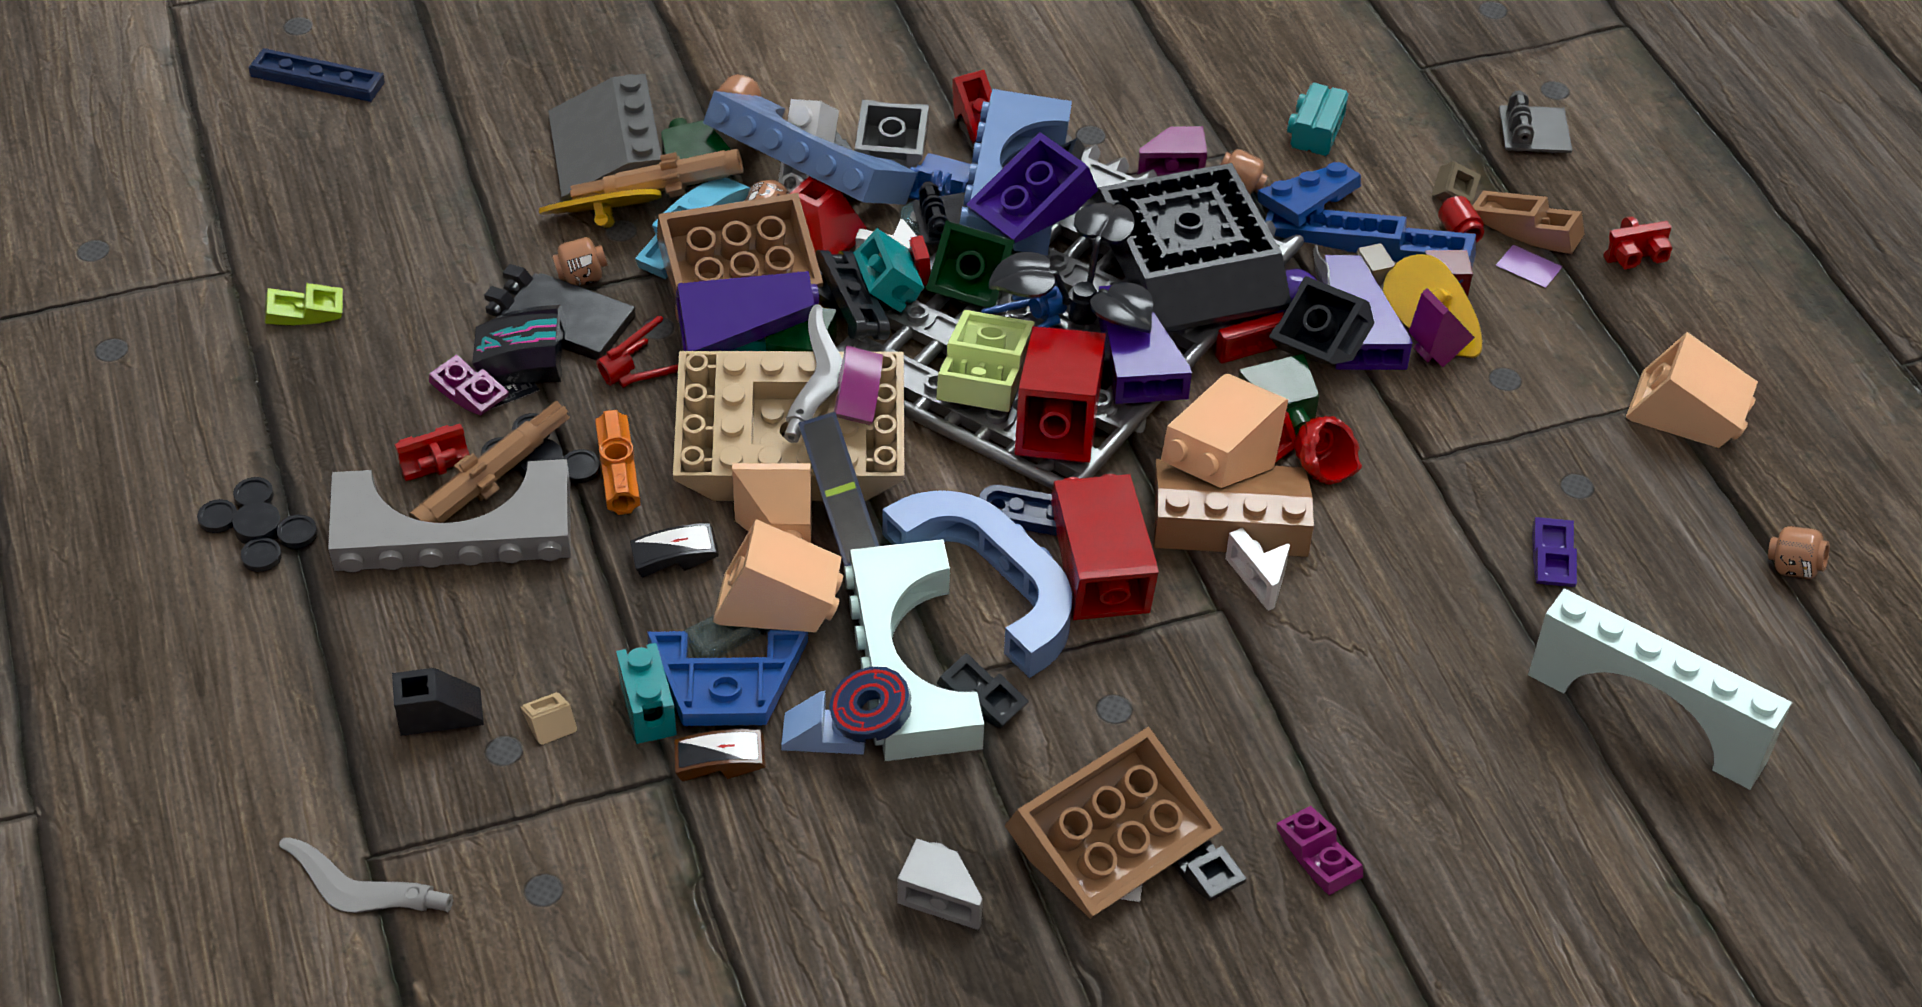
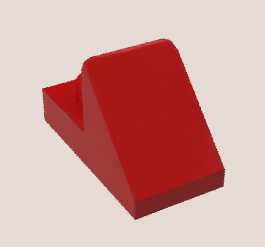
[952,69,992,144]

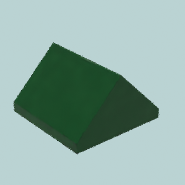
[926,220,1015,308]

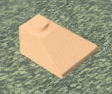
[732,463,812,543]

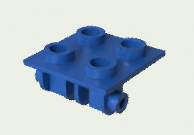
[908,153,973,200]

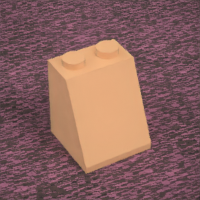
[1626,332,1758,448]
[1161,373,1288,488]
[713,519,844,632]

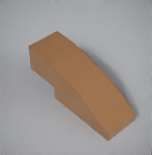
[1473,191,1585,254]

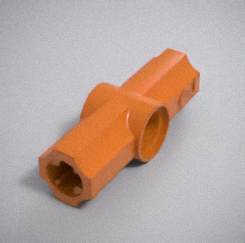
[595,410,640,515]

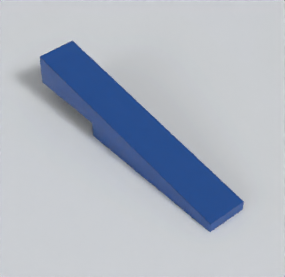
[1265,209,1476,268]

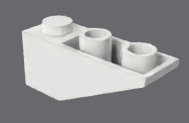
[778,99,839,193]

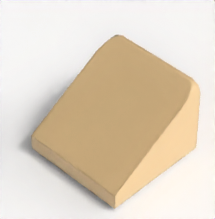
[521,692,577,744]

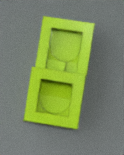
[264,283,343,325]

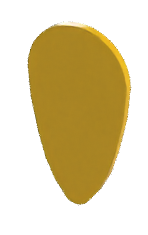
[539,189,661,228]
[1383,254,1483,358]

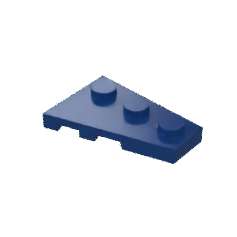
[1258,162,1361,227]

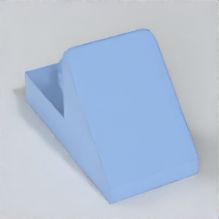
[781,691,865,754]

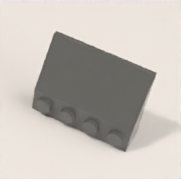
[548,74,661,202]

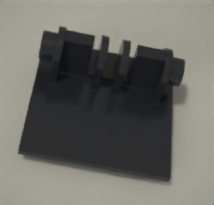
[912,182,967,245]

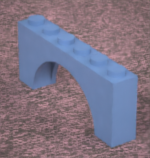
[960,89,1072,256]
[703,91,917,205]

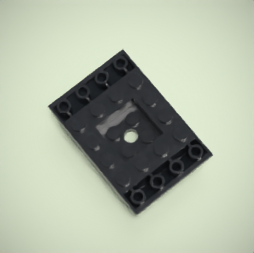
[1088,163,1291,332]

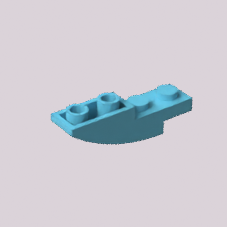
[635,178,750,279]

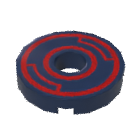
[829,666,912,742]

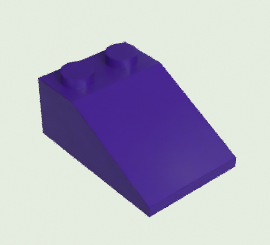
[966,132,1098,243]

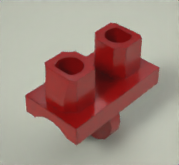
[1603,216,1672,269]
[394,423,470,481]

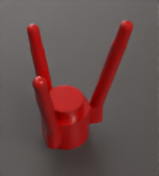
[596,316,678,388]

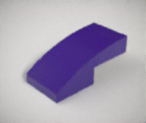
[1532,517,1577,587]

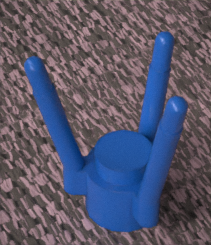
[981,286,1067,328]

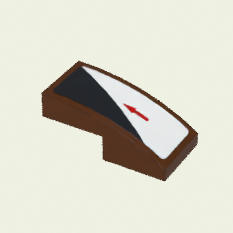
[674,729,766,782]

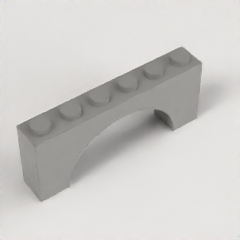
[328,459,571,572]

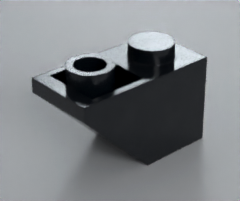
[392,668,484,736]

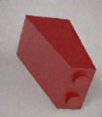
[1015,326,1106,462]
[1051,474,1159,620]

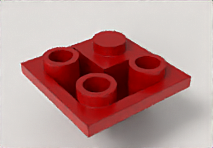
[790,176,867,254]

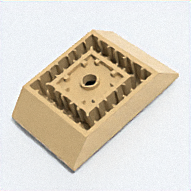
[673,351,904,501]

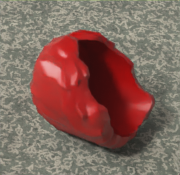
[1294,416,1362,485]

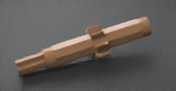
[570,149,743,200]
[409,401,570,523]

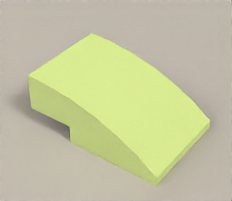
[936,310,1035,412]

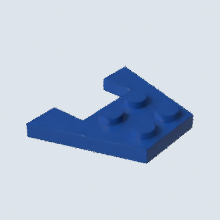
[647,630,808,726]

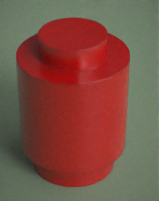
[1438,196,1484,243]

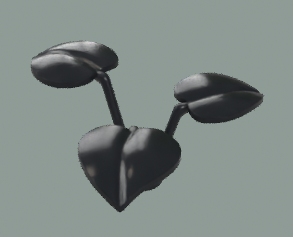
[989,203,1153,334]

